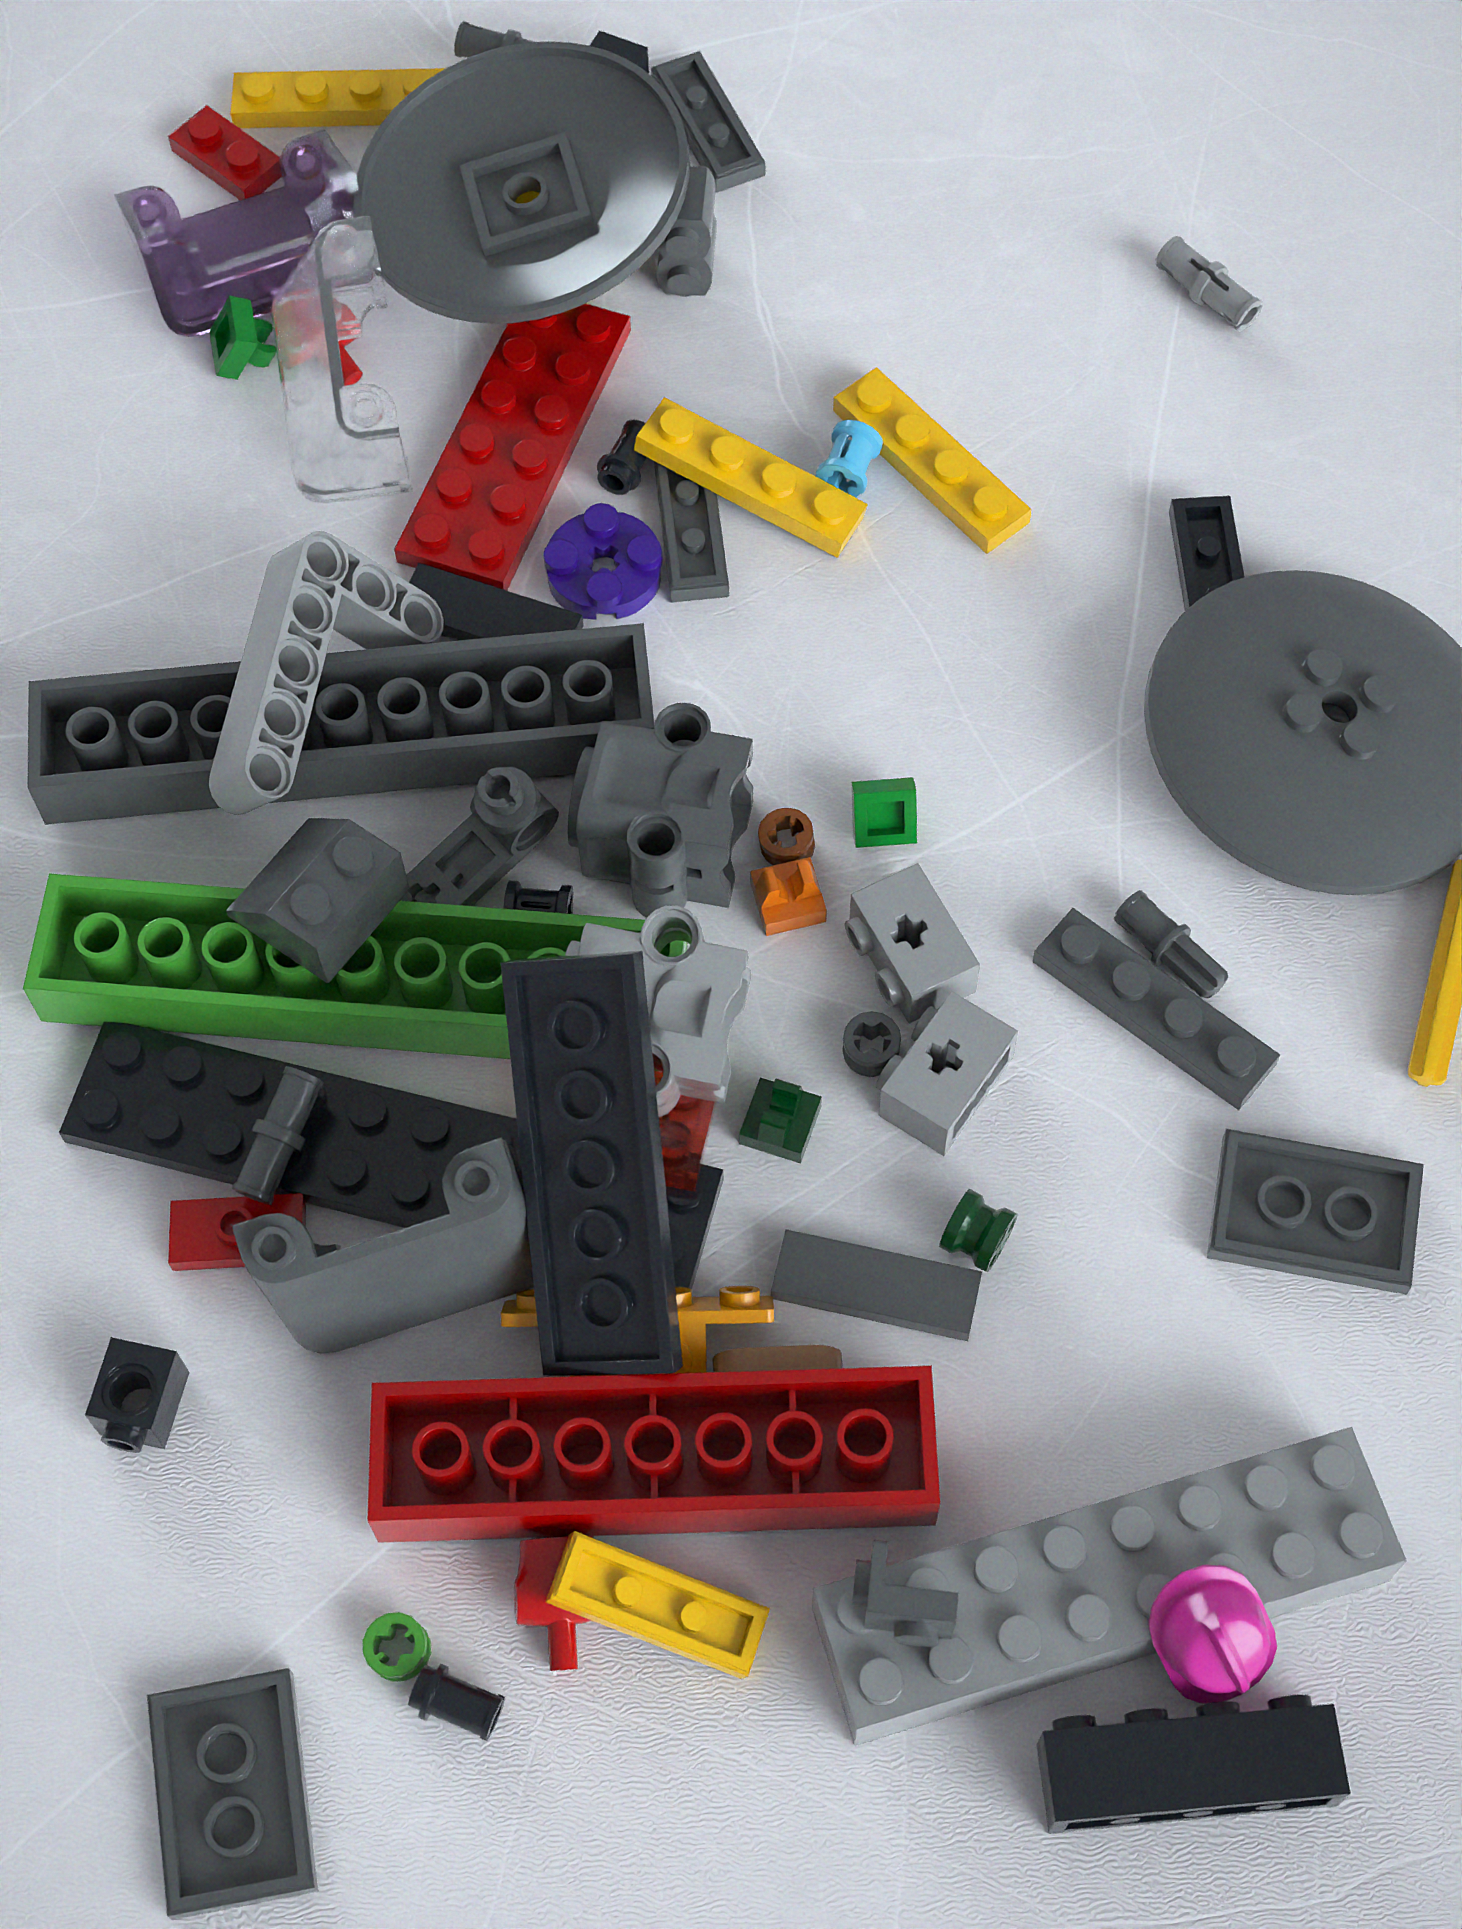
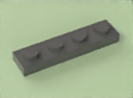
[1032,908,1280,1110]

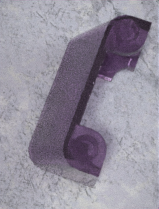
[114,129,375,337]

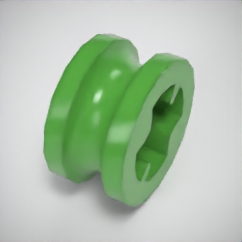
[363,1612,431,1682]

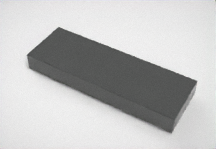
[651,51,765,193]
[653,461,729,603]
[771,1229,982,1342]

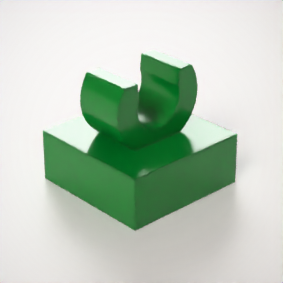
[209,295,277,380]
[851,777,917,848]

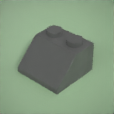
[226,818,410,983]

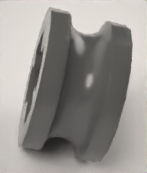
[842,1011,901,1077]

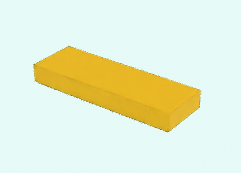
[546,1531,770,1679]

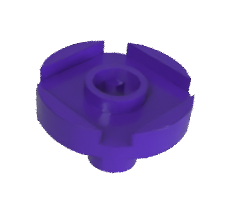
[543,503,663,620]

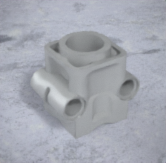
[565,906,751,1117]

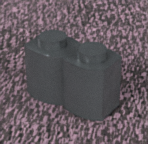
[657,166,717,297]

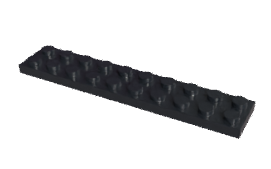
[59,1021,724,1289]

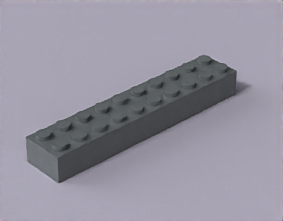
[27,623,655,825]

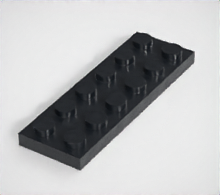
[501,951,683,1376]

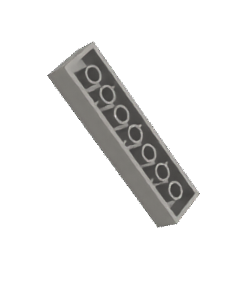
[812,1427,1407,1746]

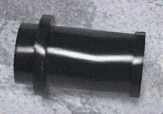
[597,419,647,495]
[408,1664,505,1741]

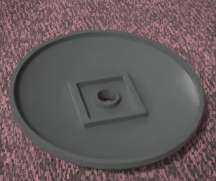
[354,41,690,324]
[1144,570,1462,895]

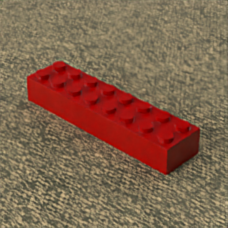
[367,1366,940,1543]

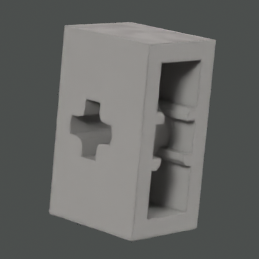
[845,863,980,1024]
[876,991,1018,1156]

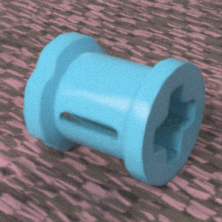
[816,420,883,498]

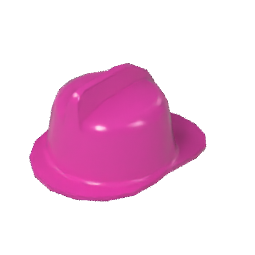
[1148,1565,1277,1703]

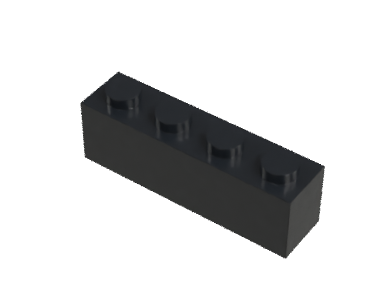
[1037,1695,1351,1834]

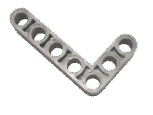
[209,531,444,815]

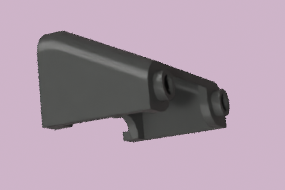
[232,1138,534,1354]

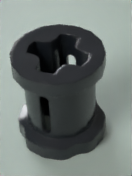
[503,880,573,914]

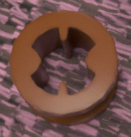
[758,807,815,865]

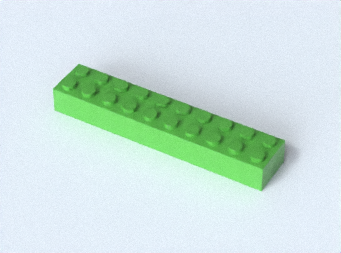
[23,873,688,1071]

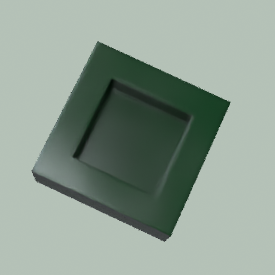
[739,1077,822,1164]

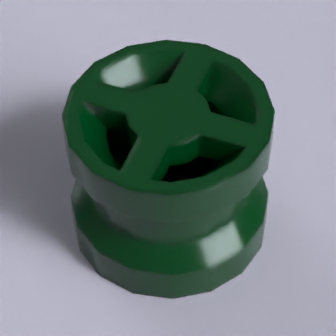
[939,1189,1018,1272]

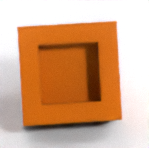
[750,857,827,936]

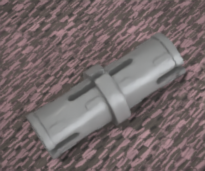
[1156,236,1263,331]

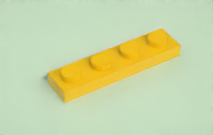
[230,68,446,128]
[833,367,1032,554]
[634,397,868,558]

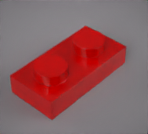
[168,105,286,205]

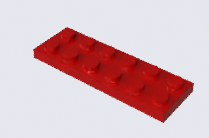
[394,303,631,591]

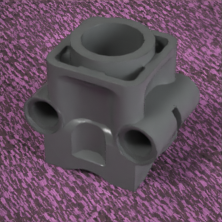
[567,703,753,918]

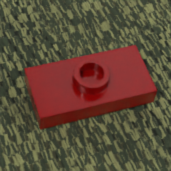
[168,1193,306,1271]

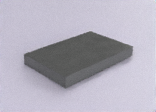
[1207,1129,1424,1295]
[147,1668,318,1920]

